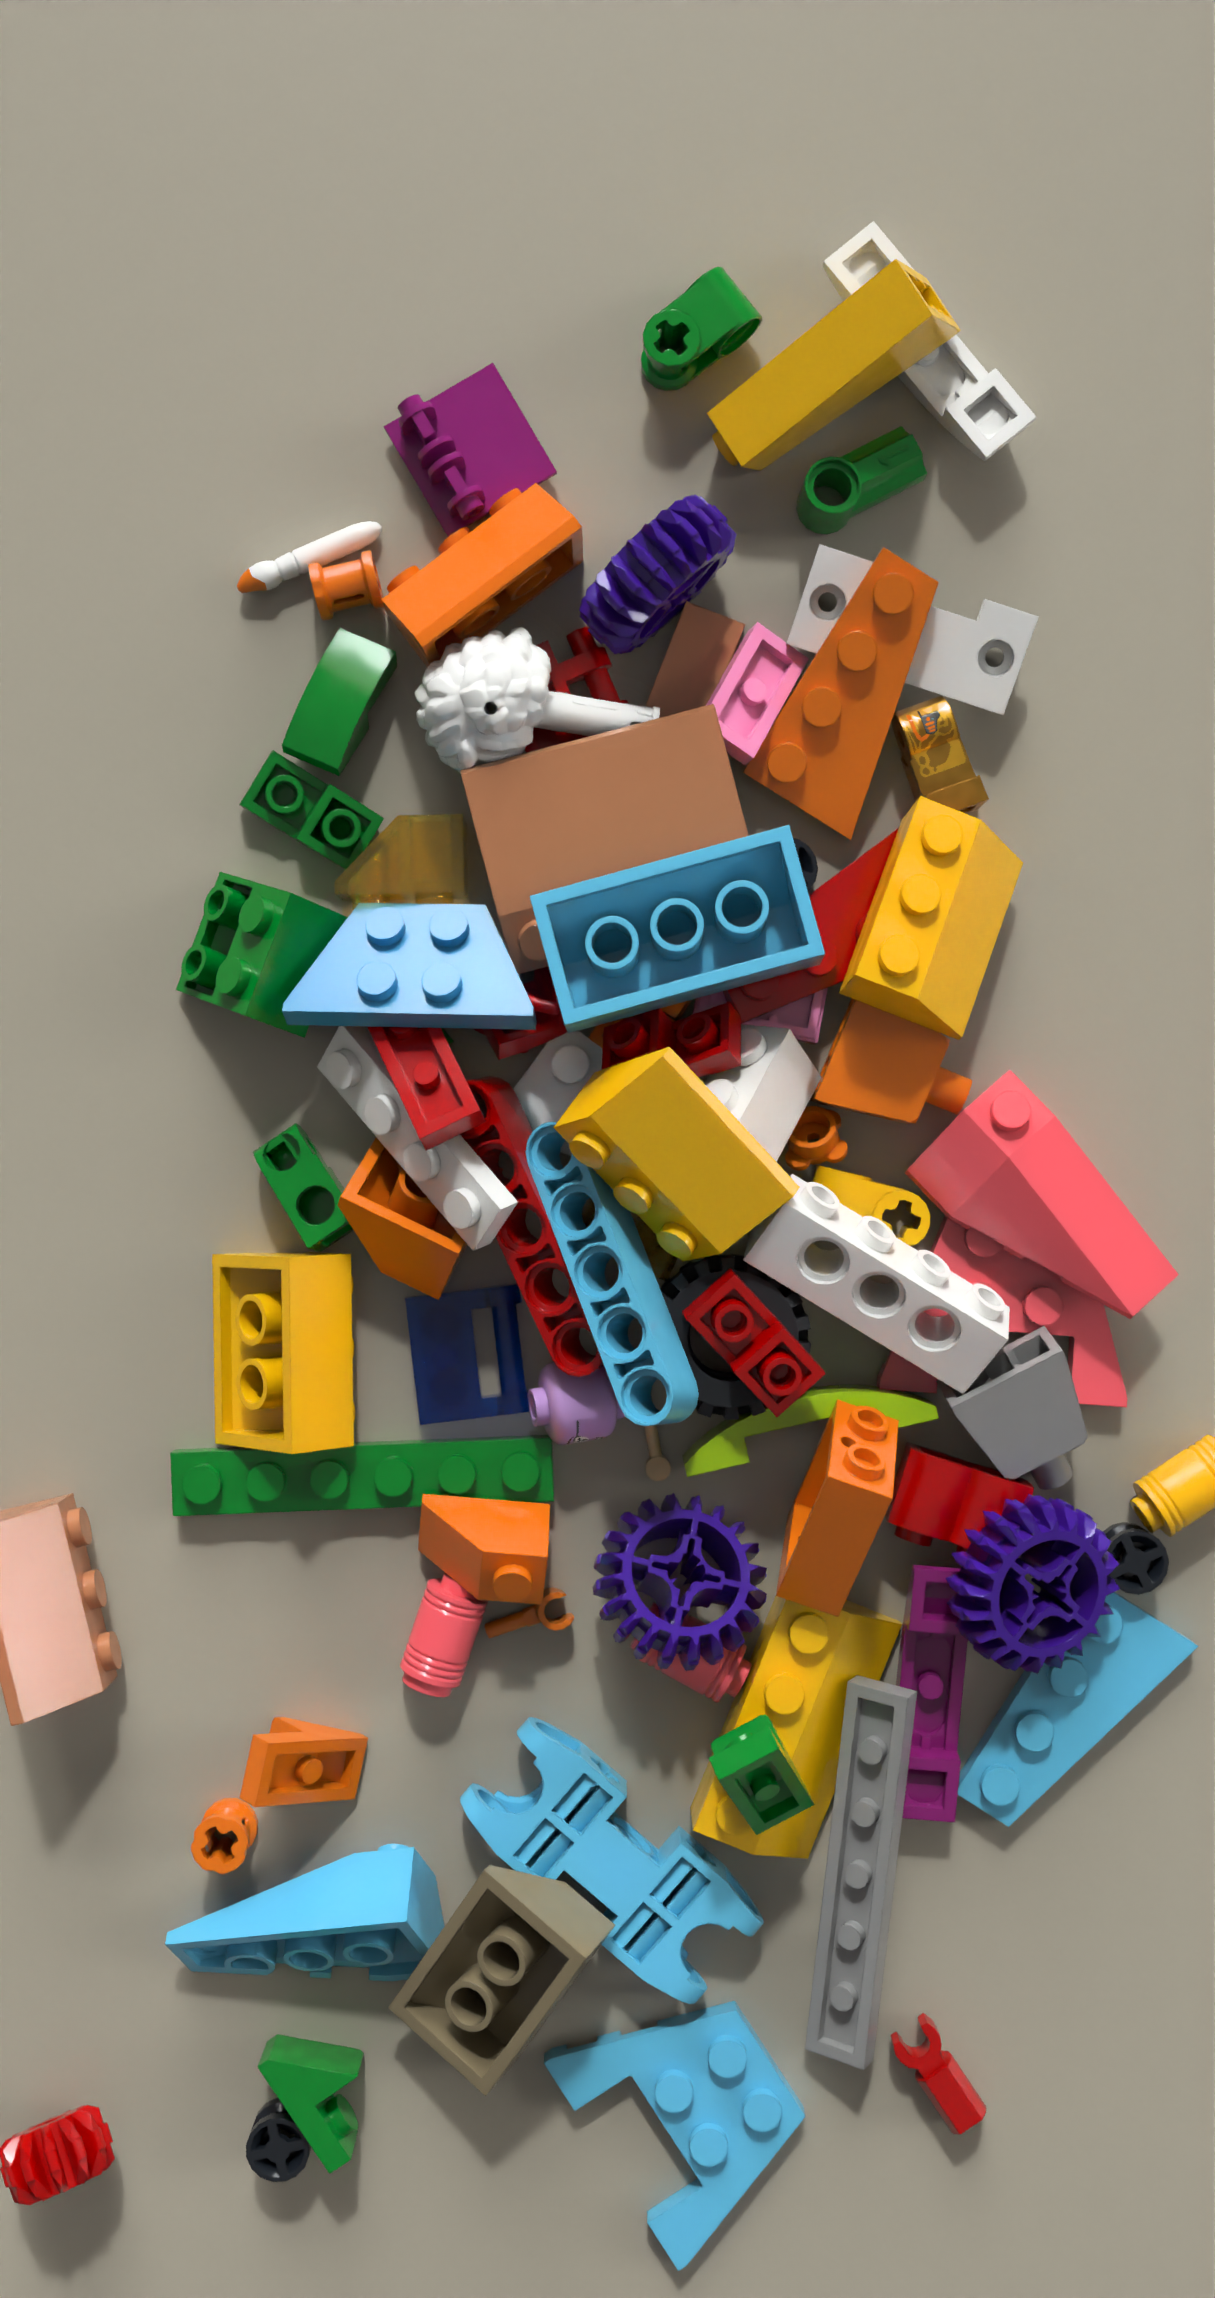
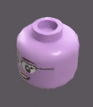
[528,1362,625,1445]

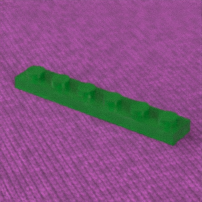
[170,1435,555,1516]

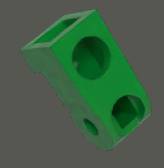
[253,1123,353,1252]

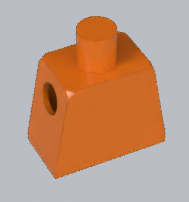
[810,998,972,1124]

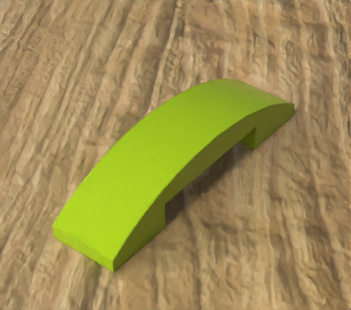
[682,1384,939,1477]

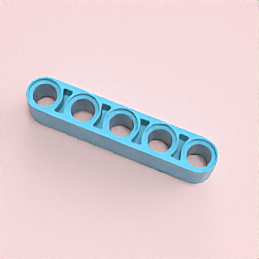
[525,1122,699,1426]

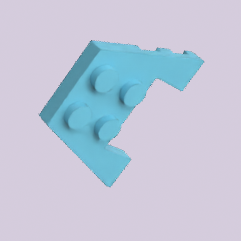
[544,2001,806,2271]

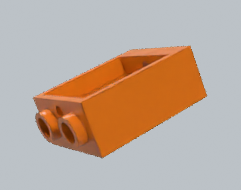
[776,1399,899,1617]

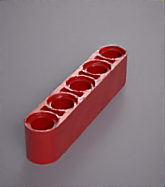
[460,1076,604,1377]

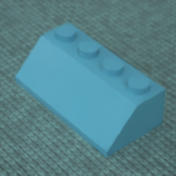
[530,825,825,1033]

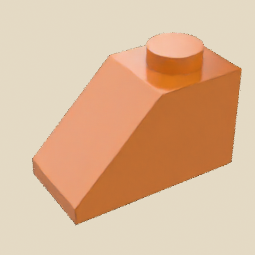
[418,1494,550,1605]

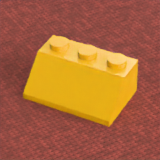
[839,796,1023,1040]
[553,1047,799,1262]
[212,1252,355,1454]

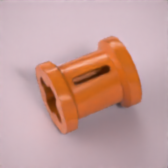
[308,550,384,621]
[191,1798,258,1874]

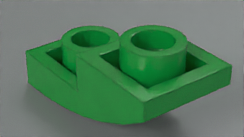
[282,628,398,776]
[239,750,384,873]

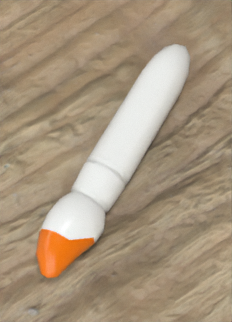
[237,521,382,593]

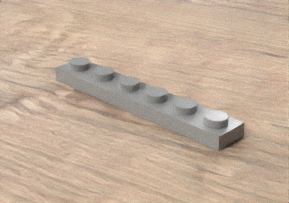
[805,1675,917,2070]

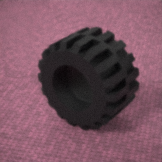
[660,1253,811,1420]

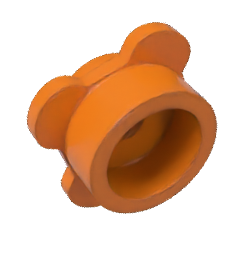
[785,1106,848,1171]

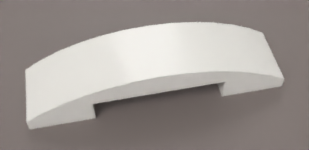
[823,221,1036,462]

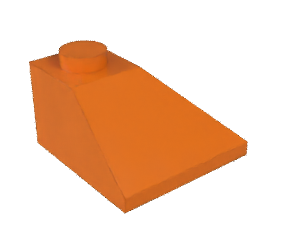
[337,1137,503,1300]

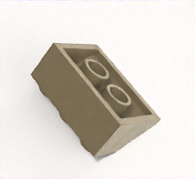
[388,1865,615,2096]

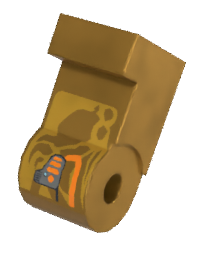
[892,696,989,813]

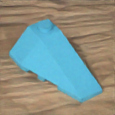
[165,1844,445,1981]

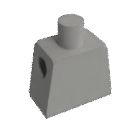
[936,1326,1088,1490]

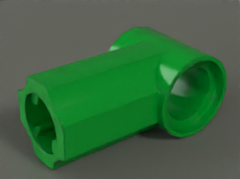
[796,426,927,535]

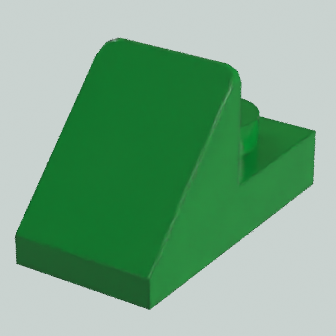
[709,1715,815,1835]
[257,2034,364,2174]

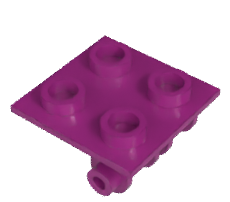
[384,363,557,537]

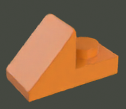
[240,1717,368,1807]

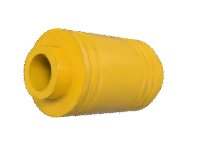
[1130,1434,1215,1537]

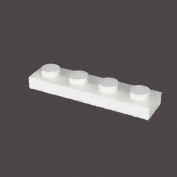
[317,1026,518,1251]

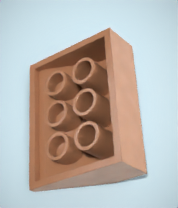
[460,704,749,974]

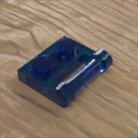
[405,1283,530,1425]

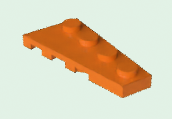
[743,547,939,840]

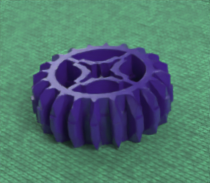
[579,494,737,654]
[593,1493,767,1671]
[945,1494,1120,1674]

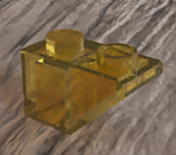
[335,814,468,911]

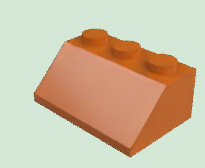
[381,483,583,667]

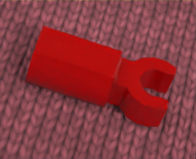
[890,2013,986,2135]

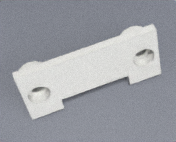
[786,544,1039,715]

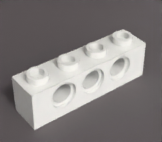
[743,1174,1010,1394]

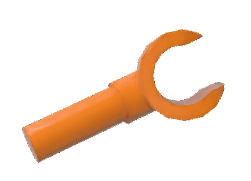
[485,1587,574,1639]

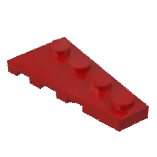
[723,828,899,1024]

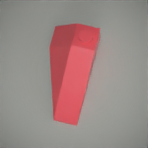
[905,1070,1179,1319]

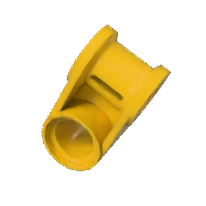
[812,1165,930,1246]

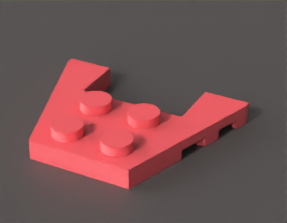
[877,1216,1127,1407]

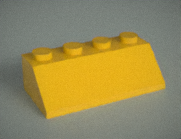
[690,1596,902,1859]

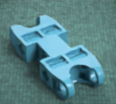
[460,1717,764,2004]

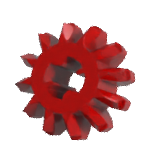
[0,2105,115,2206]

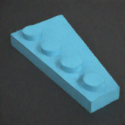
[958,1592,1198,1827]

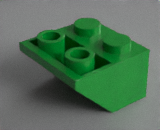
[176,872,348,1038]

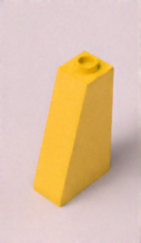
[707,259,961,471]

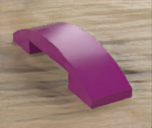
[896,1565,968,1823]

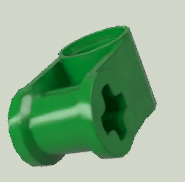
[641,267,762,391]

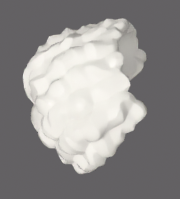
[414,627,551,775]

